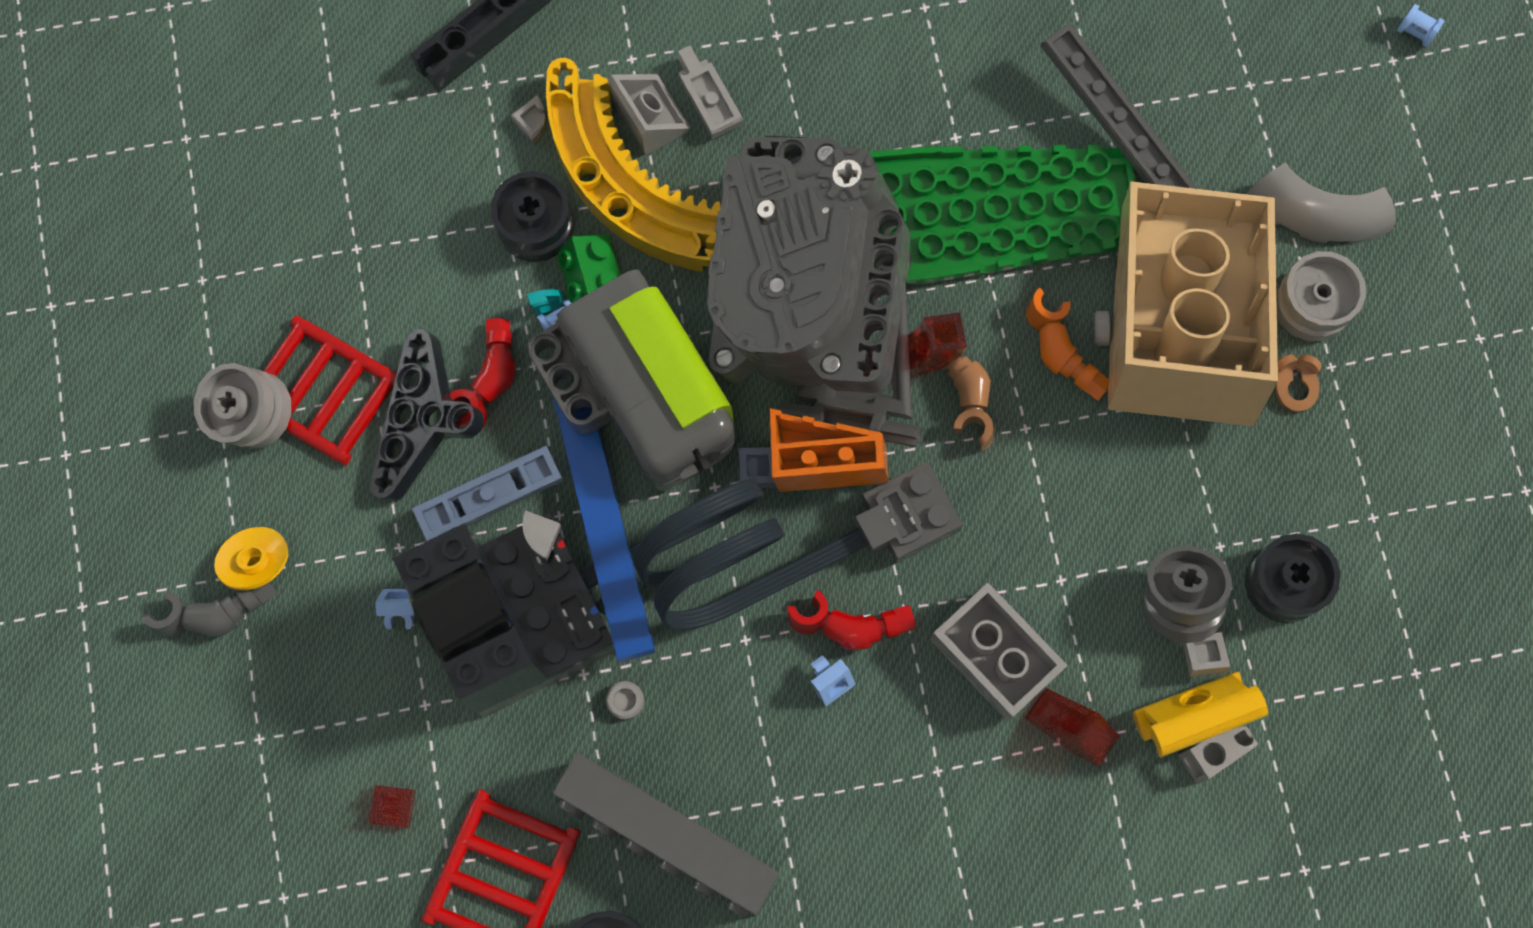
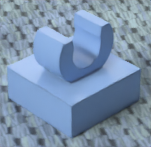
[375,589,419,629]
[811,655,856,706]

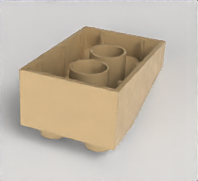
[1108,182,1278,427]

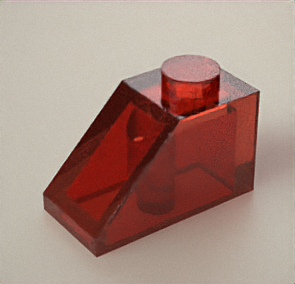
[1025,688,1120,767]

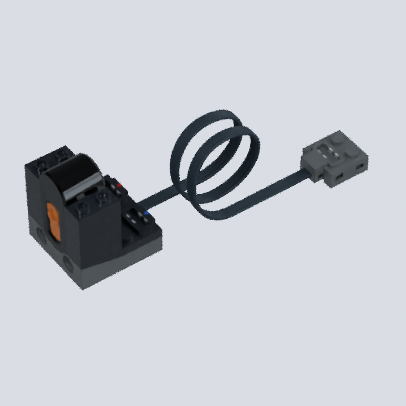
[393,461,963,718]

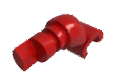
[450,318,516,429]
[787,590,916,651]

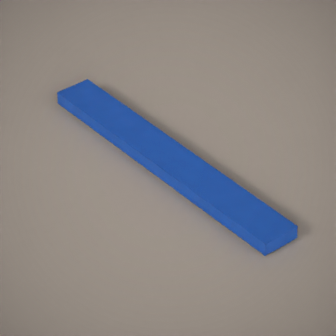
[552,395,656,663]

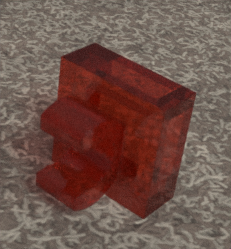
[369,785,415,829]

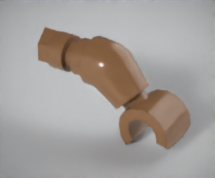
[922,337,994,451]

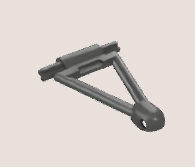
[778,250,921,448]

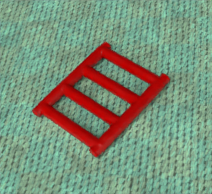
[263,315,397,466]
[421,789,581,928]

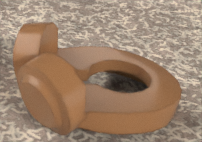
[1275,354,1322,413]

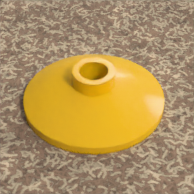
[214,527,288,590]

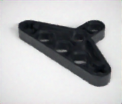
[370,329,484,503]

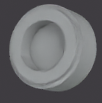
[1093,310,1110,347]
[606,681,644,720]

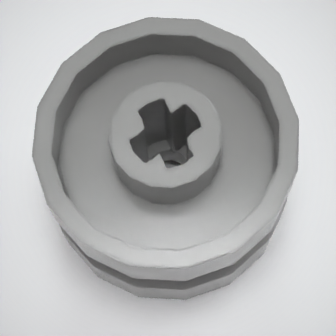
[1276,251,1366,342]
[194,363,292,449]

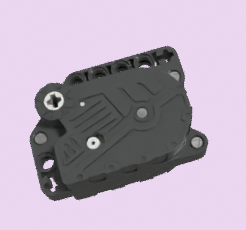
[707,137,911,393]

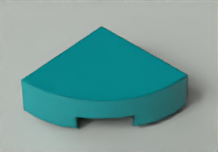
[527,289,567,317]

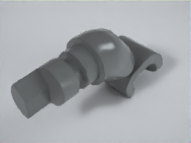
[142,582,277,638]

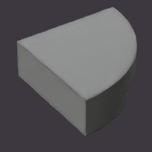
[510,96,546,145]
[522,510,561,560]

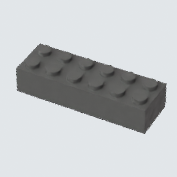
[553,752,780,918]

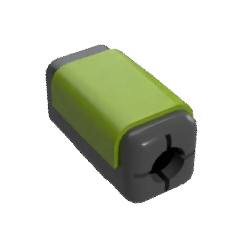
[528,270,736,491]

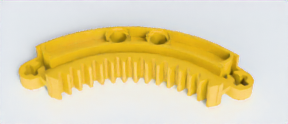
[546,58,721,272]

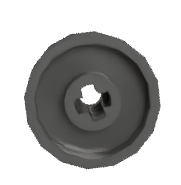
[1142,546,1232,644]

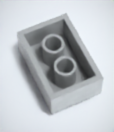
[930,583,1068,722]

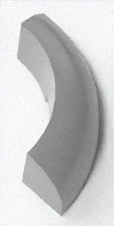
[1247,162,1396,244]

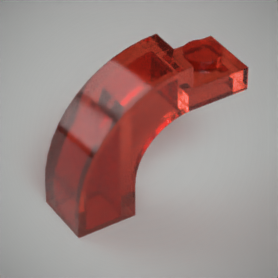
[865,312,967,383]

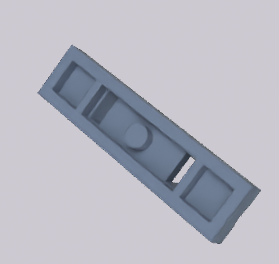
[412,445,563,541]

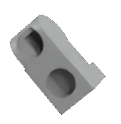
[1178,724,1259,784]

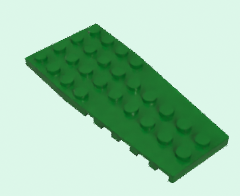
[868,144,1135,285]

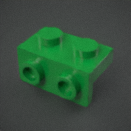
[558,235,620,303]

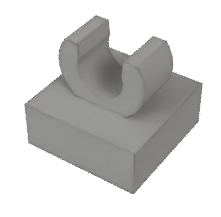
[1182,632,1230,677]

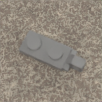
[678,46,743,139]

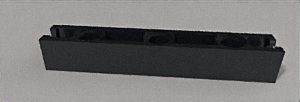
[410,0,552,93]

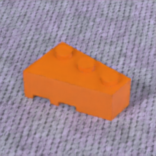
[770,408,889,492]

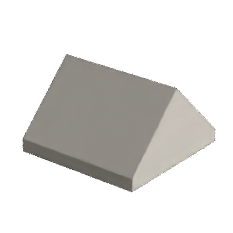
[607,74,691,155]

